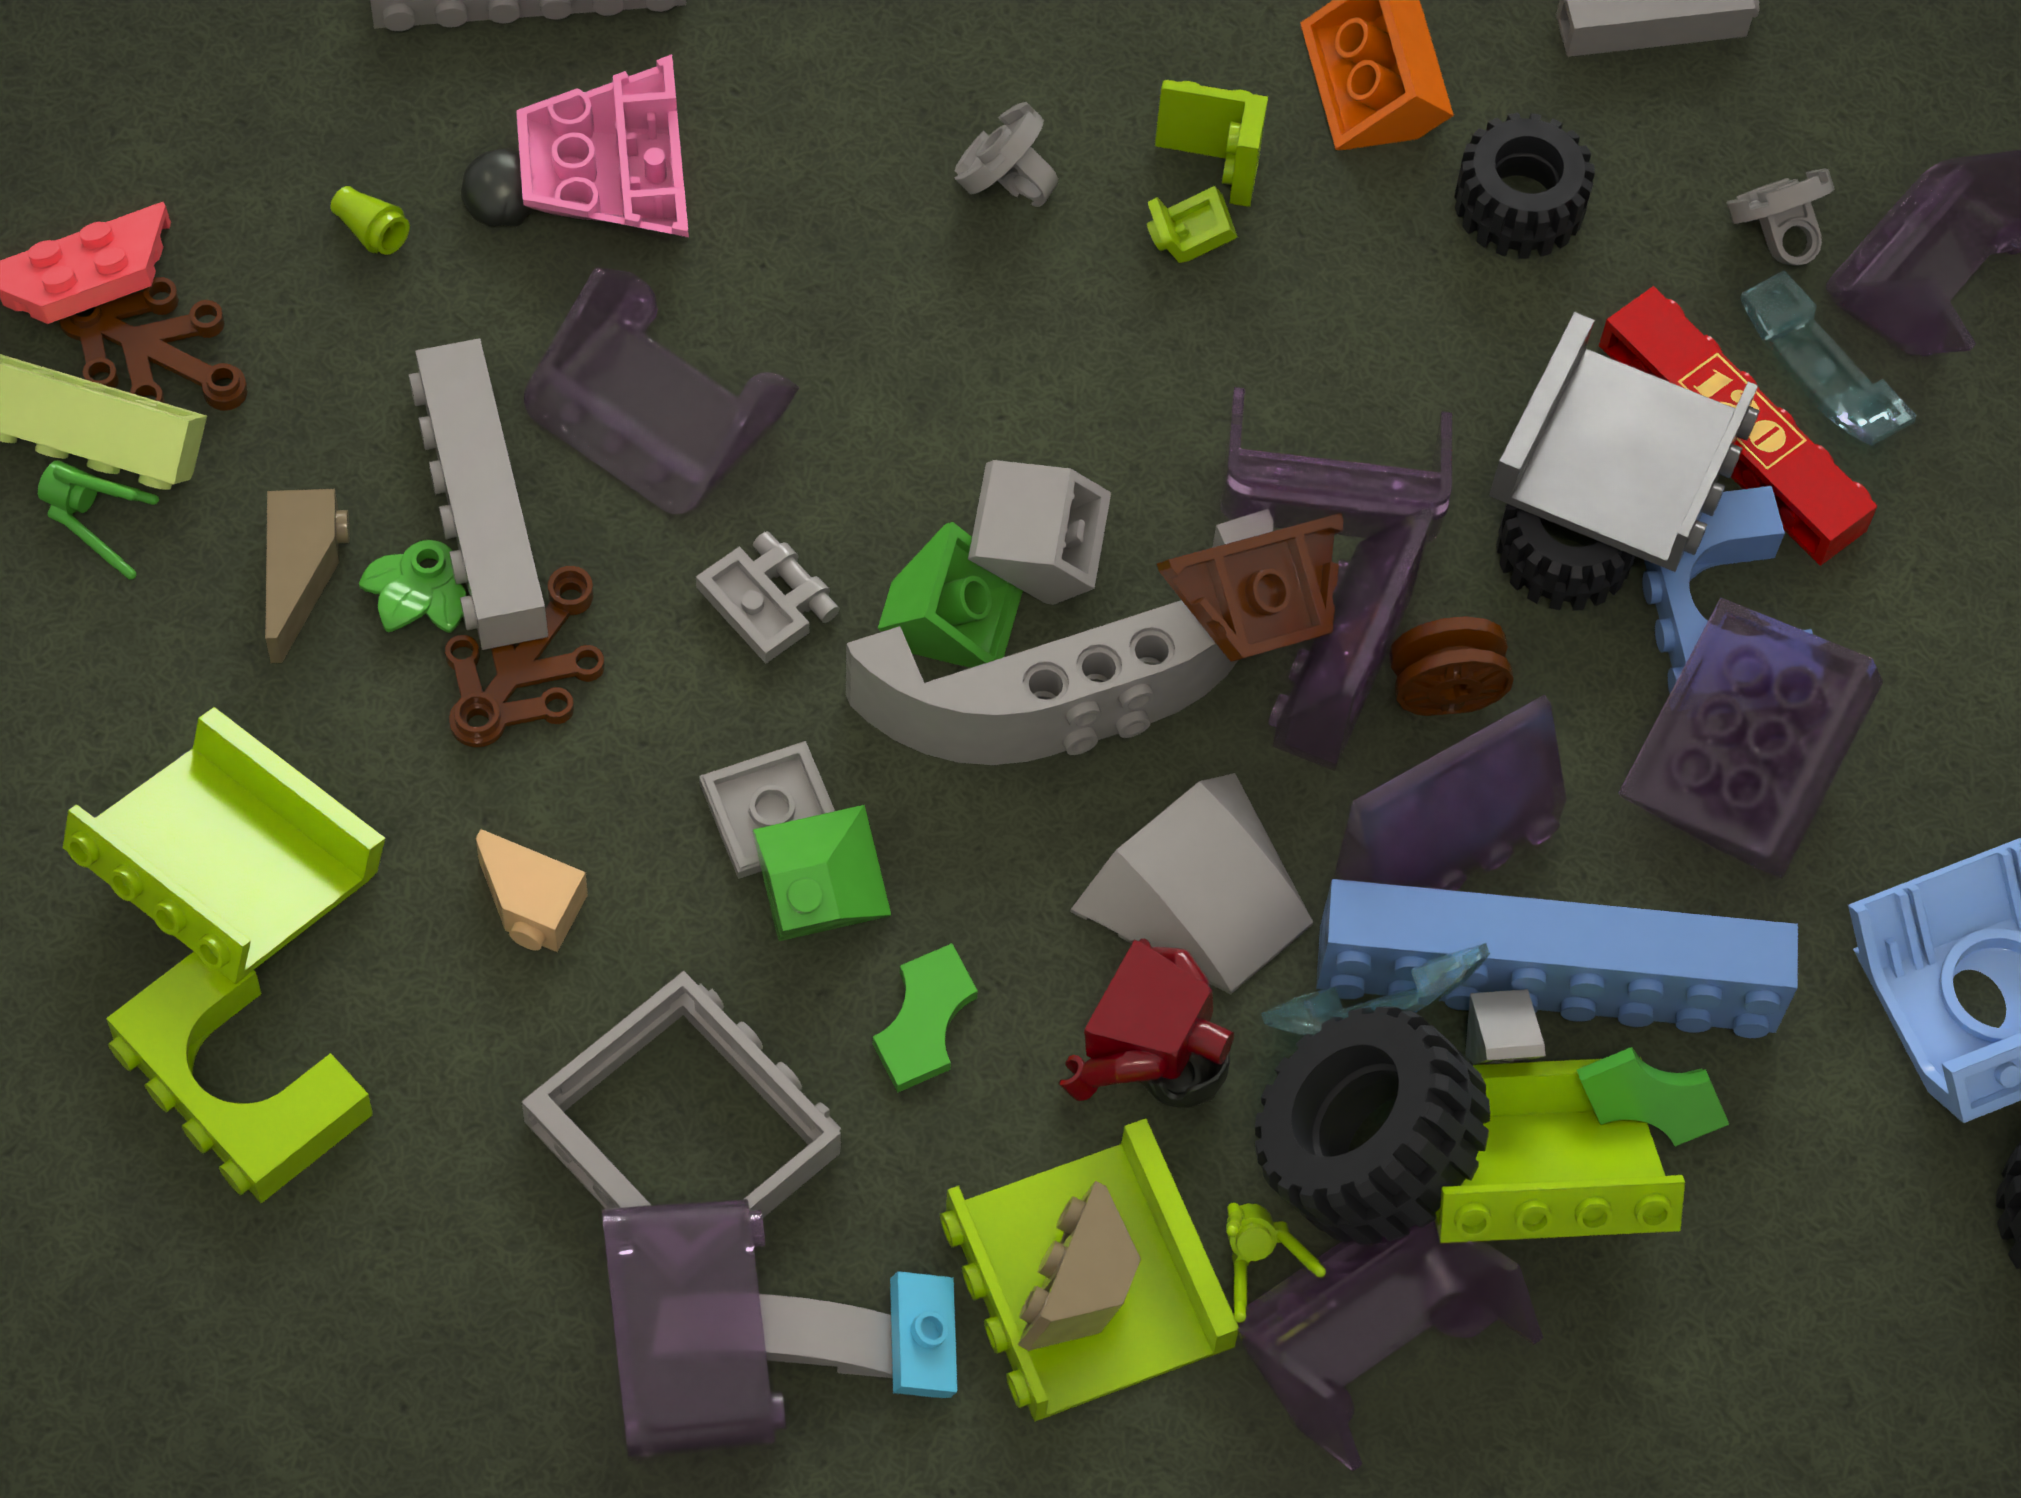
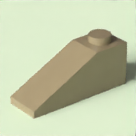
[265,489,350,663]

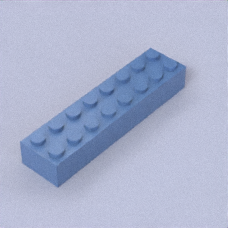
[1316,879,1798,1038]

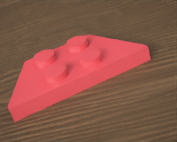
[0,202,171,324]

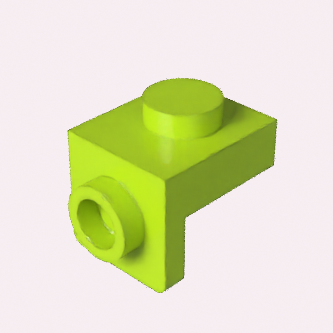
[1147,186,1238,263]

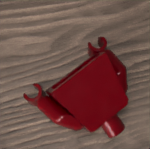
[1058,938,1234,1101]

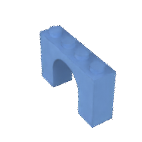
[1636,486,1825,718]

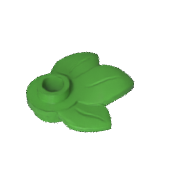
[359,540,466,633]

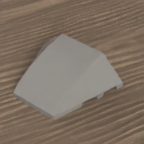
[1070,773,1313,995]

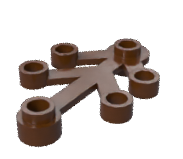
[59,277,247,411]
[445,566,605,747]

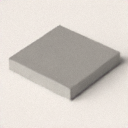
[699,741,835,879]

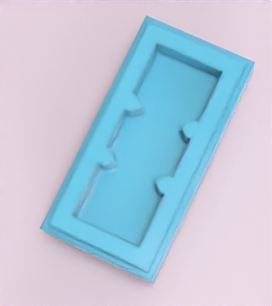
[890,1271,957,1398]

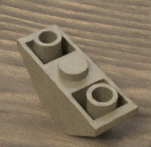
[1018,1181,1141,1351]

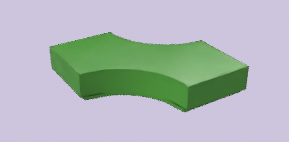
[872,943,978,1093]
[1577,1047,1730,1146]

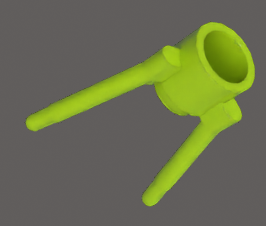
[1226,1203,1326,1323]

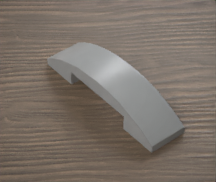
[657,1293,893,1378]

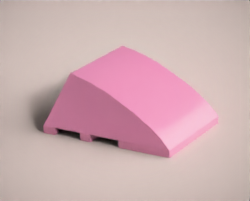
[516,55,689,237]

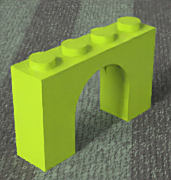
[106,952,373,1203]

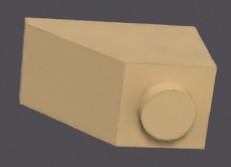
[476,829,588,952]

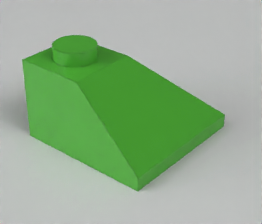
[878,522,1023,668]
[752,805,891,941]

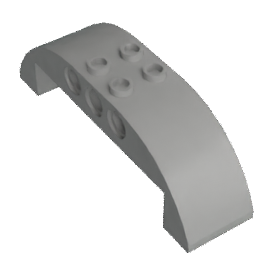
[845,509,1273,765]

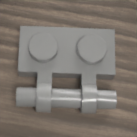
[696,531,840,664]

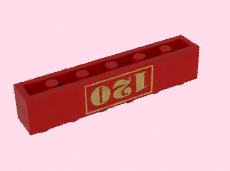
[1599,286,1878,566]

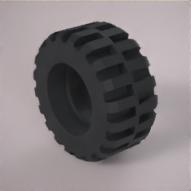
[1255,1006,1490,1244]

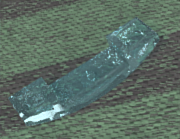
[1740,270,1916,446]
[1261,943,1490,1036]

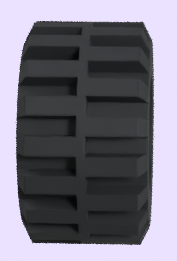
[1454,113,1595,259]
[1496,503,1635,611]

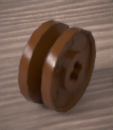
[1389,616,1514,716]

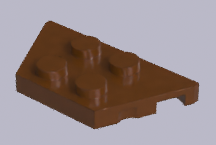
[1157,513,1343,662]

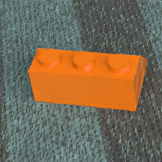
[1300,0,1454,151]

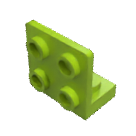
[1155,80,1268,207]

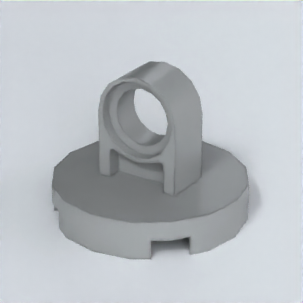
[954,102,1058,207]
[1726,169,1835,265]

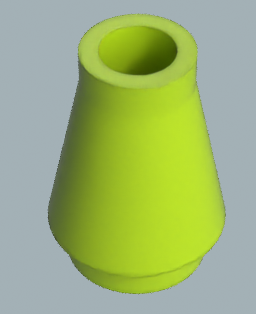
[331,186,410,255]

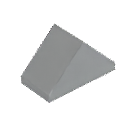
[1465,989,1545,1065]

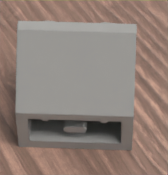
[968,460,1111,605]

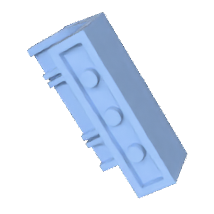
[1848,838,2021,1123]

